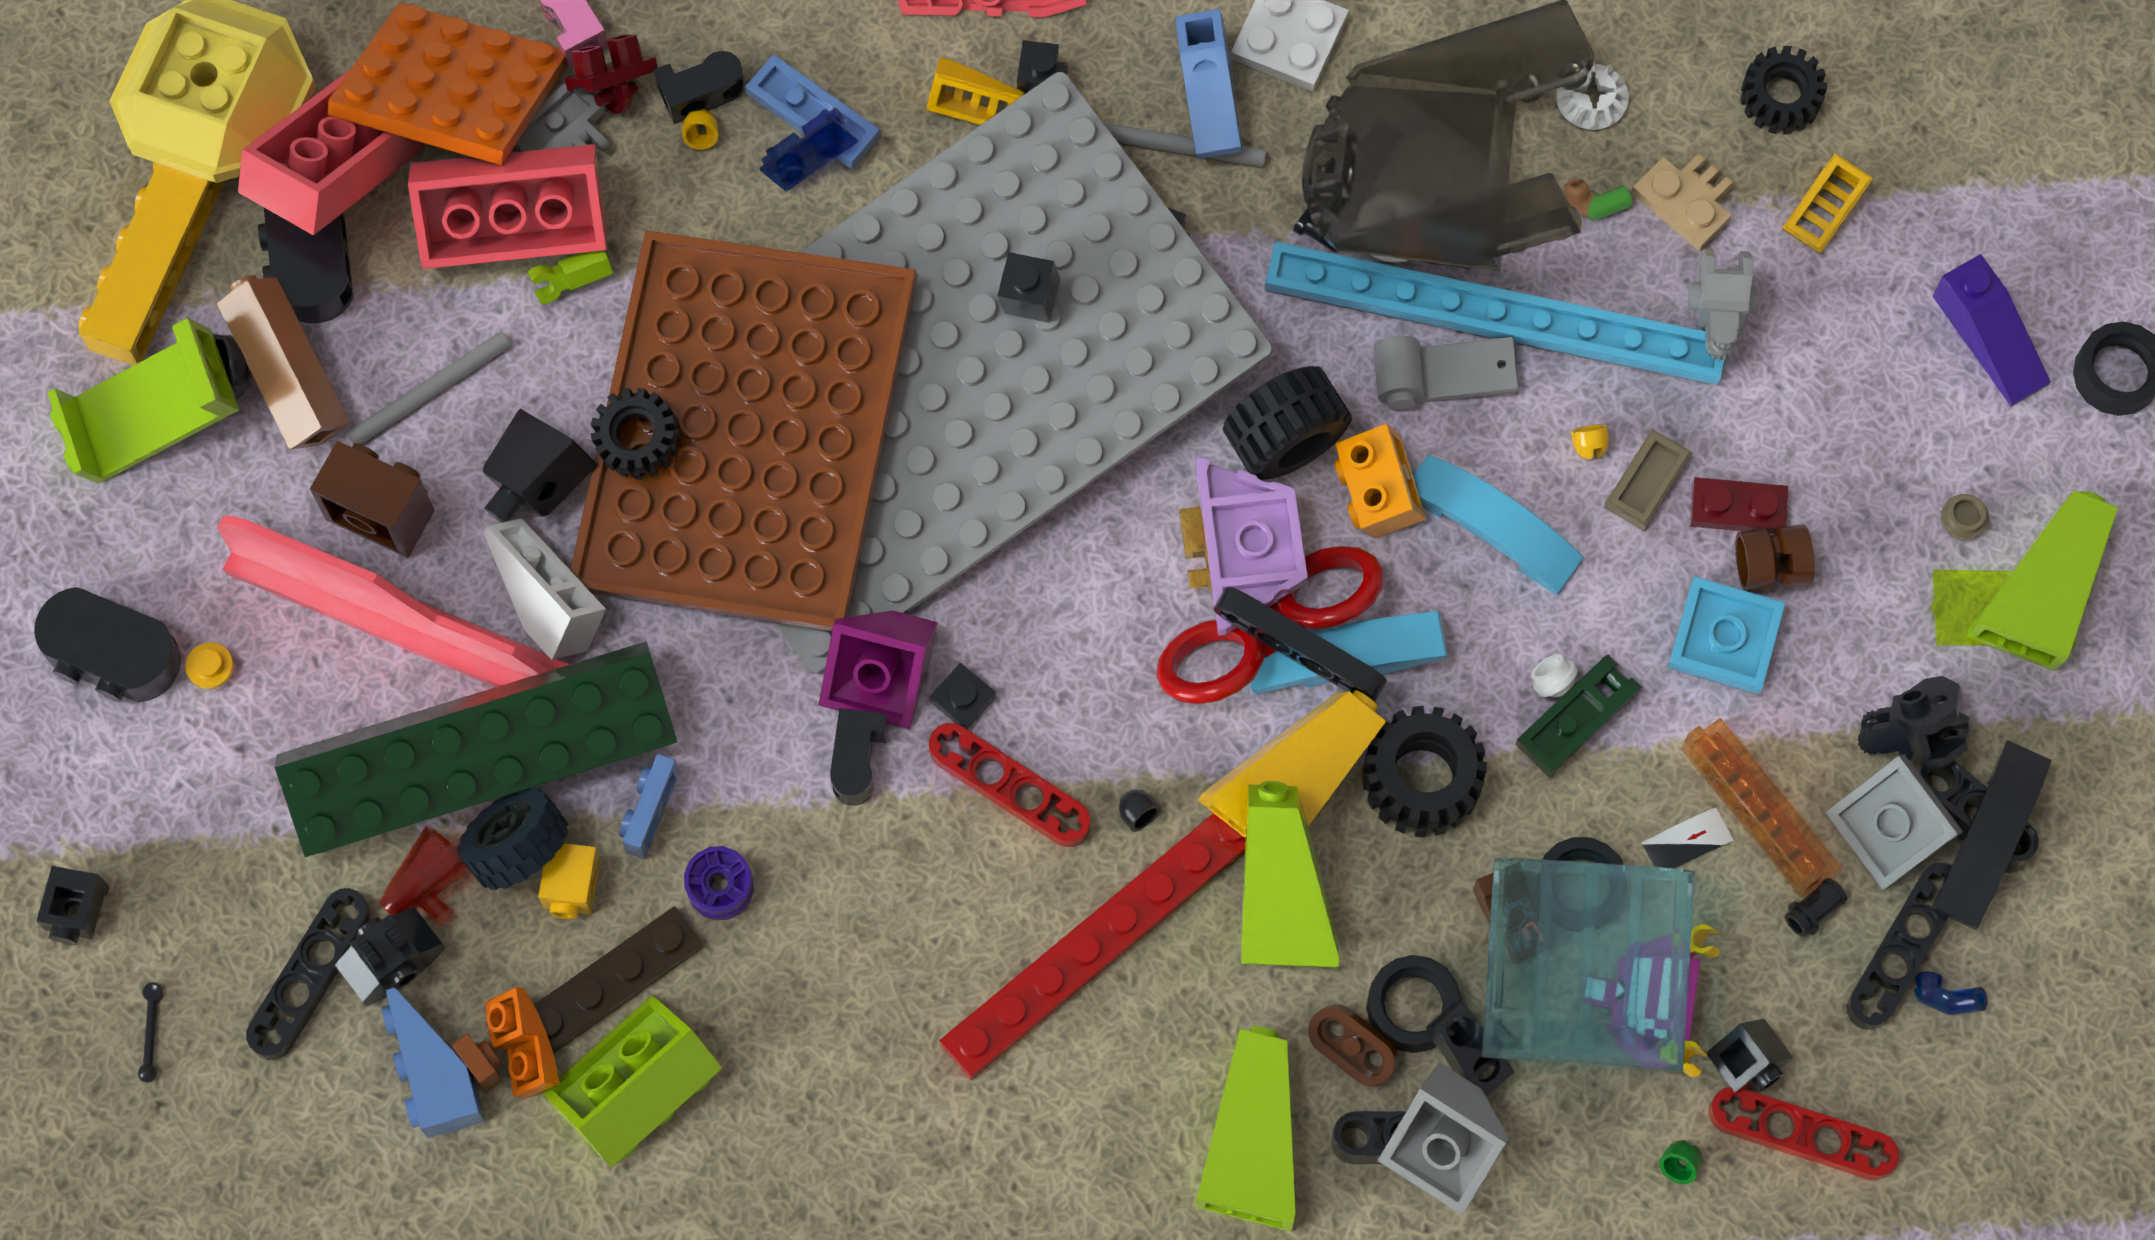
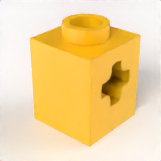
[538,843,601,919]

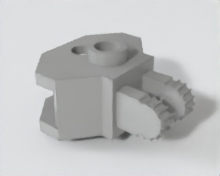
[1688,249,1757,361]

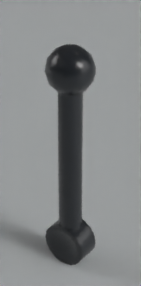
[138,982,163,1083]

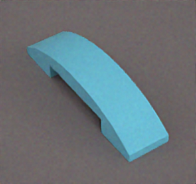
[1413,455,1584,596]

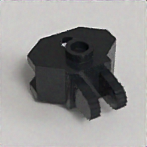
[1857,676,1972,769]
[335,906,445,1007]

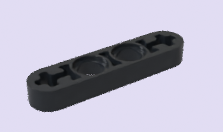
[1214,587,1387,702]
[1846,863,1951,1030]
[246,888,371,1060]

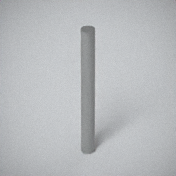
[1104,123,1267,168]
[346,331,511,444]

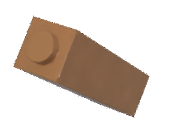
[217,275,350,450]

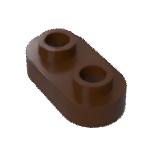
[1308,1004,1399,1086]

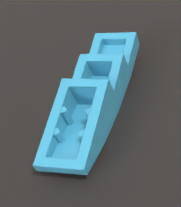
[1250,611,1448,695]

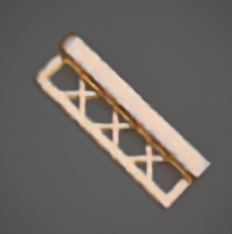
[1681,718,1841,898]

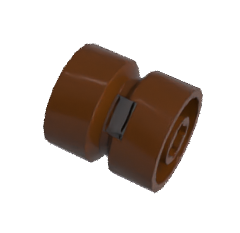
[1735,524,1815,592]

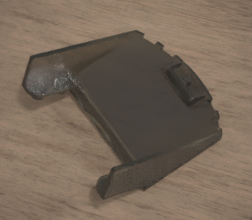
[1302,0,1594,272]

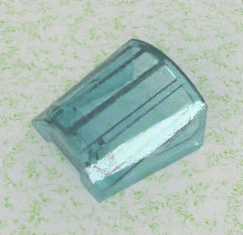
[1482,857,1695,1071]

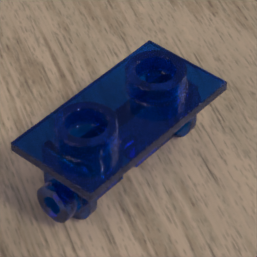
[760,108,858,192]

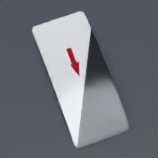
[1641,807,1734,876]

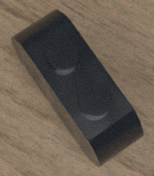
[258,207,354,324]
[34,587,181,702]

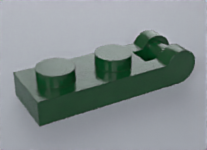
[1515,654,1643,778]

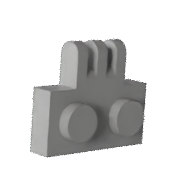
[514,83,609,152]

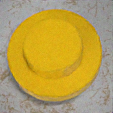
[185,642,234,689]

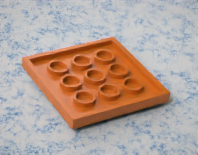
[328,2,567,166]

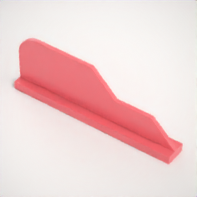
[217,516,570,687]

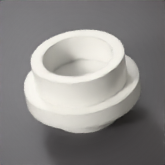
[1531,654,1578,698]

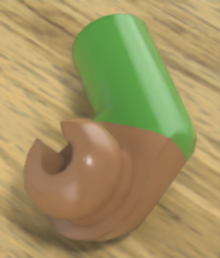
[1563,178,1632,220]

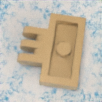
[1631,153,1735,252]

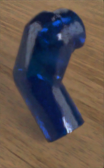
[1914,972,1988,1016]

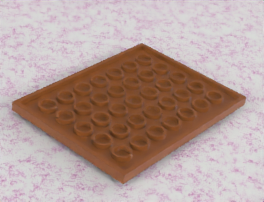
[570,230,918,631]

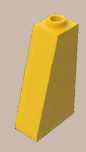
[1198,690,1386,839]

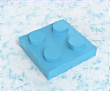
[1667,576,1786,694]

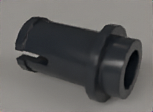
[1784,878,1848,937]

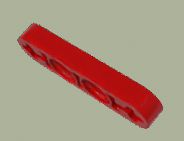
[929,723,1090,847]
[1709,1087,1899,1180]

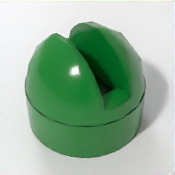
[1659,1140,1703,1184]

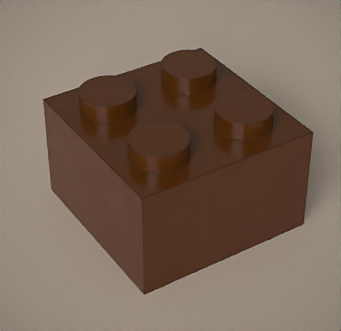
[310,441,435,558]

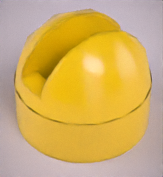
[682,110,719,150]
[1570,424,1610,460]

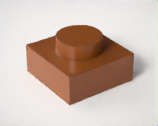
[452,1033,502,1093]

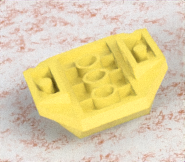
[109,0,316,183]

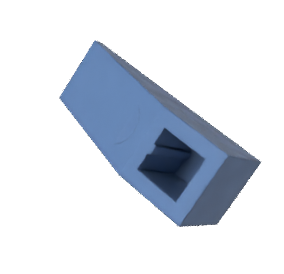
[1175,9,1242,159]
[381,988,485,1138]

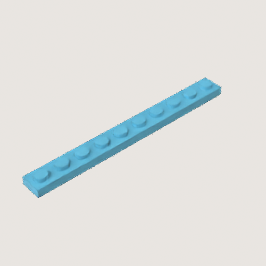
[1265,242,1724,385]

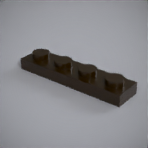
[534,906,704,1054]

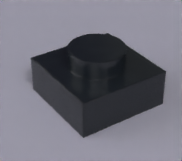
[929,663,996,729]

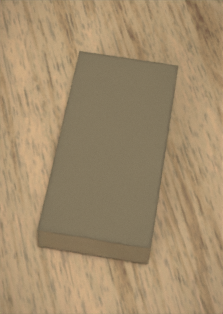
[1604,429,1693,531]

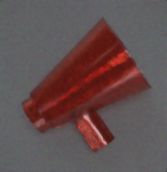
[378,824,471,926]

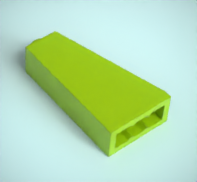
[1966,490,2118,671]
[1241,781,1339,967]
[1195,1026,1296,1232]

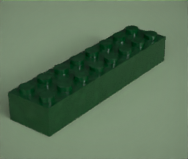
[275,641,678,857]

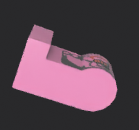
[539,0,608,68]

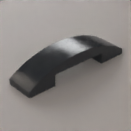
[1931,740,2052,930]

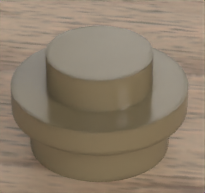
[1941,494,1989,541]

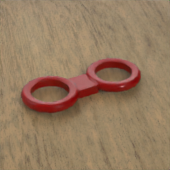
[1156,546,1384,705]

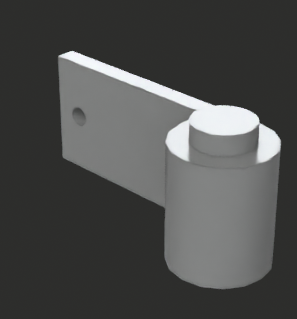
[1373,336,1519,410]

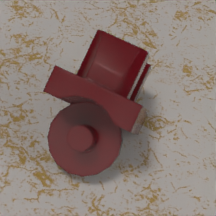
[564,34,658,114]

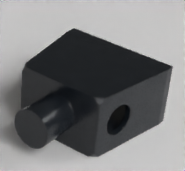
[483,408,598,523]

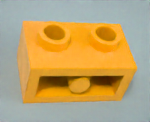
[1334,423,1427,539]

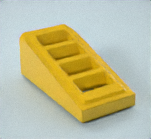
[926,57,1025,125]
[1782,153,1873,254]

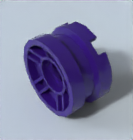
[684,846,754,920]

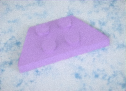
[1195,457,1308,636]

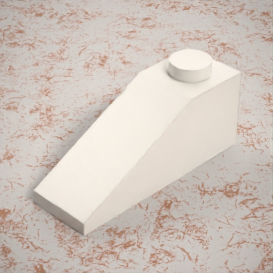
[483,518,606,660]

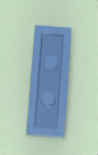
[745,54,881,170]

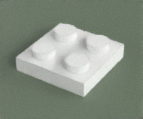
[1231,0,1349,92]

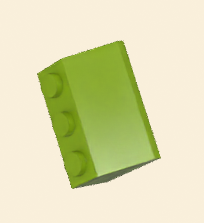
[542,995,722,1168]

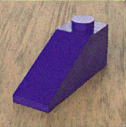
[1932,254,2051,407]

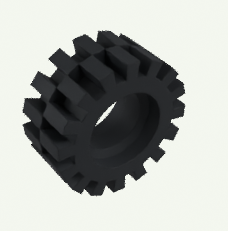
[1740,46,1827,135]
[591,388,682,479]

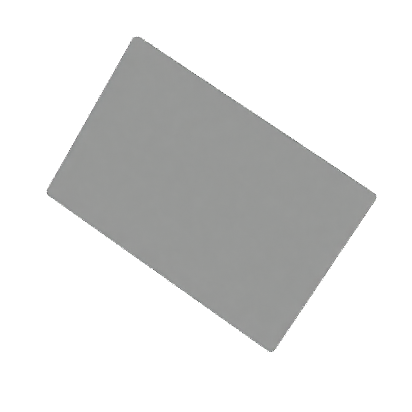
[775,72,1272,674]

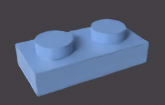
[619,754,680,860]

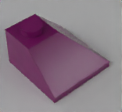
[818,610,938,729]

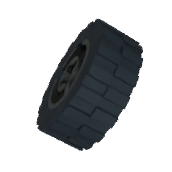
[457,787,569,890]

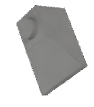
[1378,1062,1509,1215]

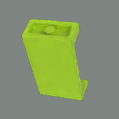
[47,318,239,483]

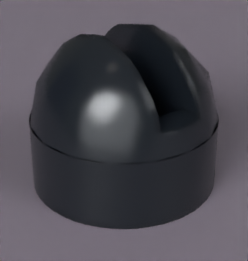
[1119,789,1161,832]

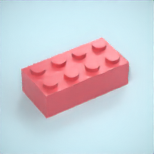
[238,70,424,235]
[408,144,607,269]

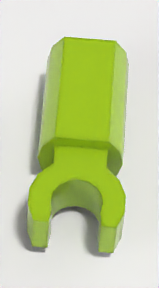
[528,250,613,304]

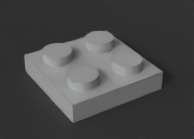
[1825,754,1963,890]

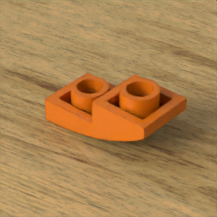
[485,987,560,1098]

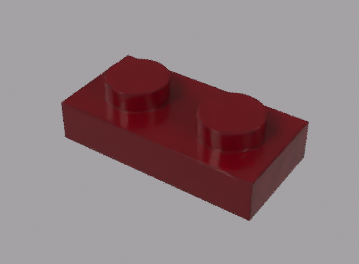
[1690,477,1788,534]

